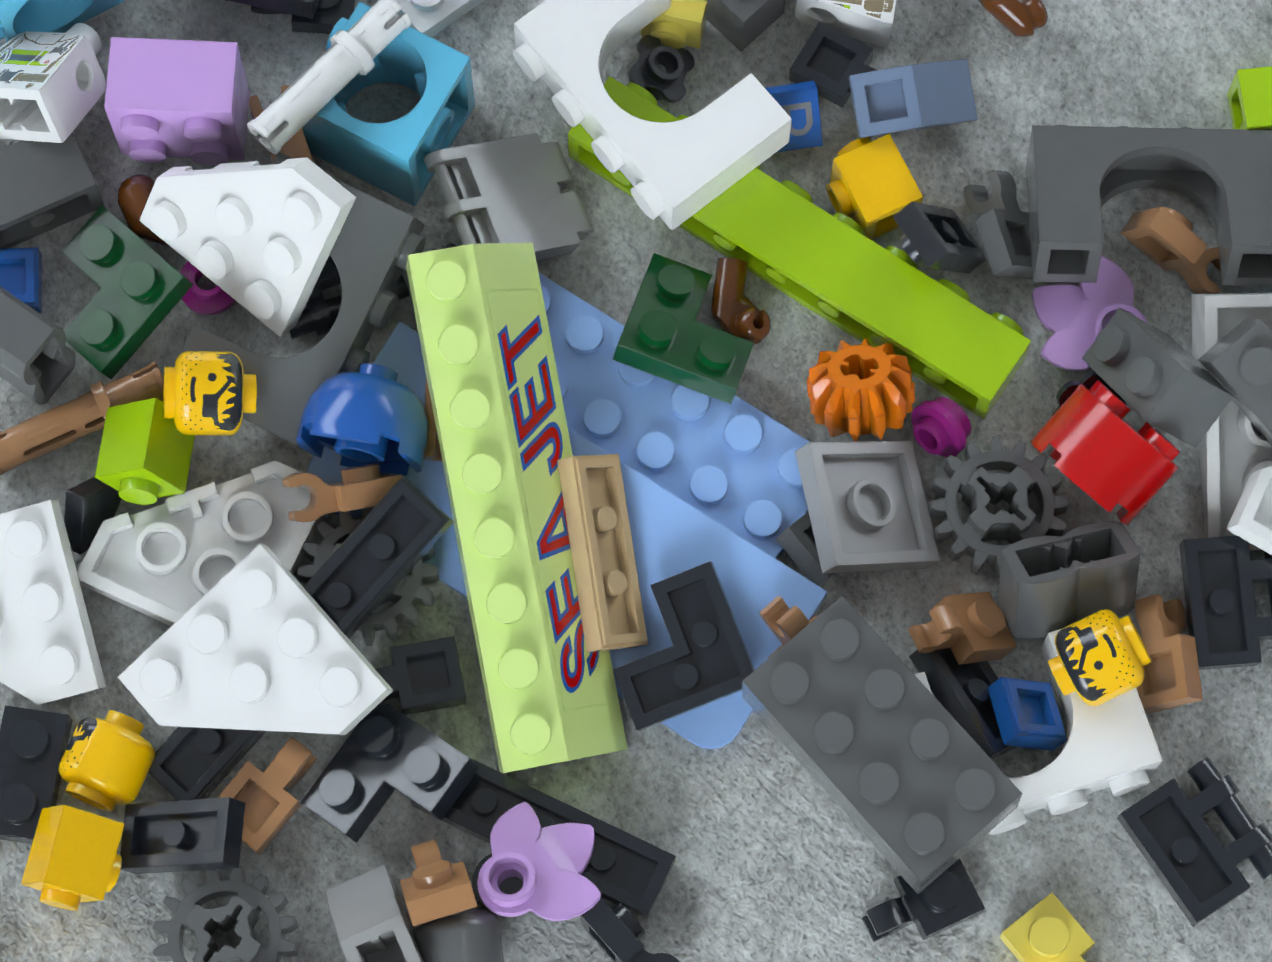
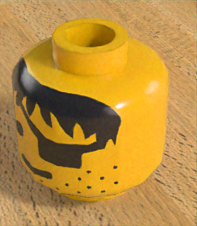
[163,351,257,435]
[1048,609,1152,707]
[58,710,155,812]

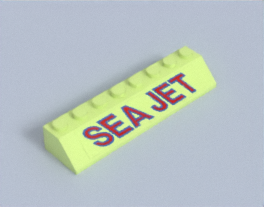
[406,243,628,773]

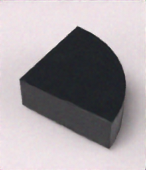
[64,477,121,555]

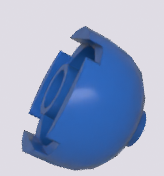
[296,363,429,476]

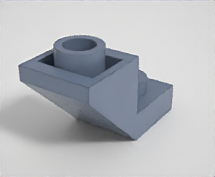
[848,59,978,139]

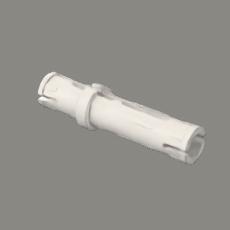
[247,0,412,154]

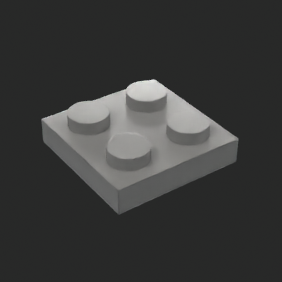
[795,441,940,574]

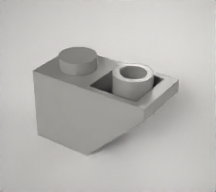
[324,864,424,962]

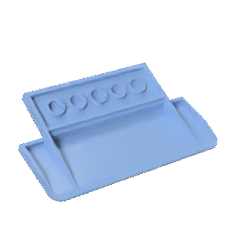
[307,273,828,749]

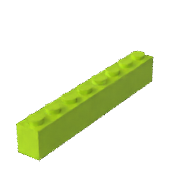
[568,76,1031,420]

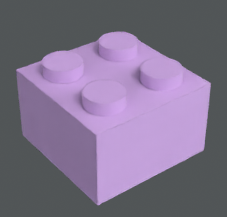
[104,37,250,166]

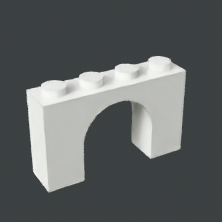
[513,0,792,231]
[914,629,1163,835]

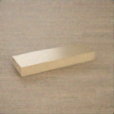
[557,454,648,652]

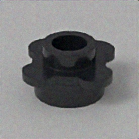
[628,35,695,103]

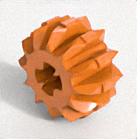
[807,337,915,442]

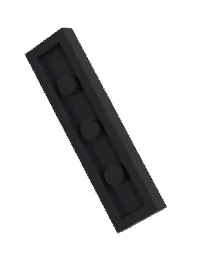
[411,758,676,919]

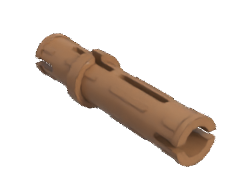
[0,361,164,476]

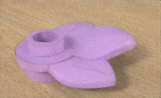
[1032,256,1148,371]
[477,802,601,921]

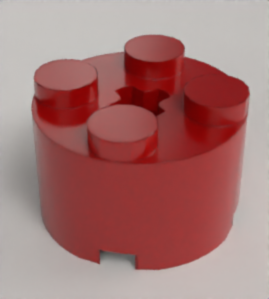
[1030,380,1180,526]

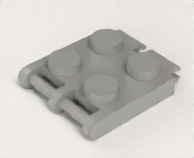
[424,133,593,260]

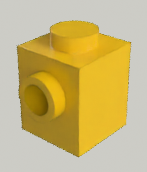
[826,133,923,240]
[21,805,125,911]

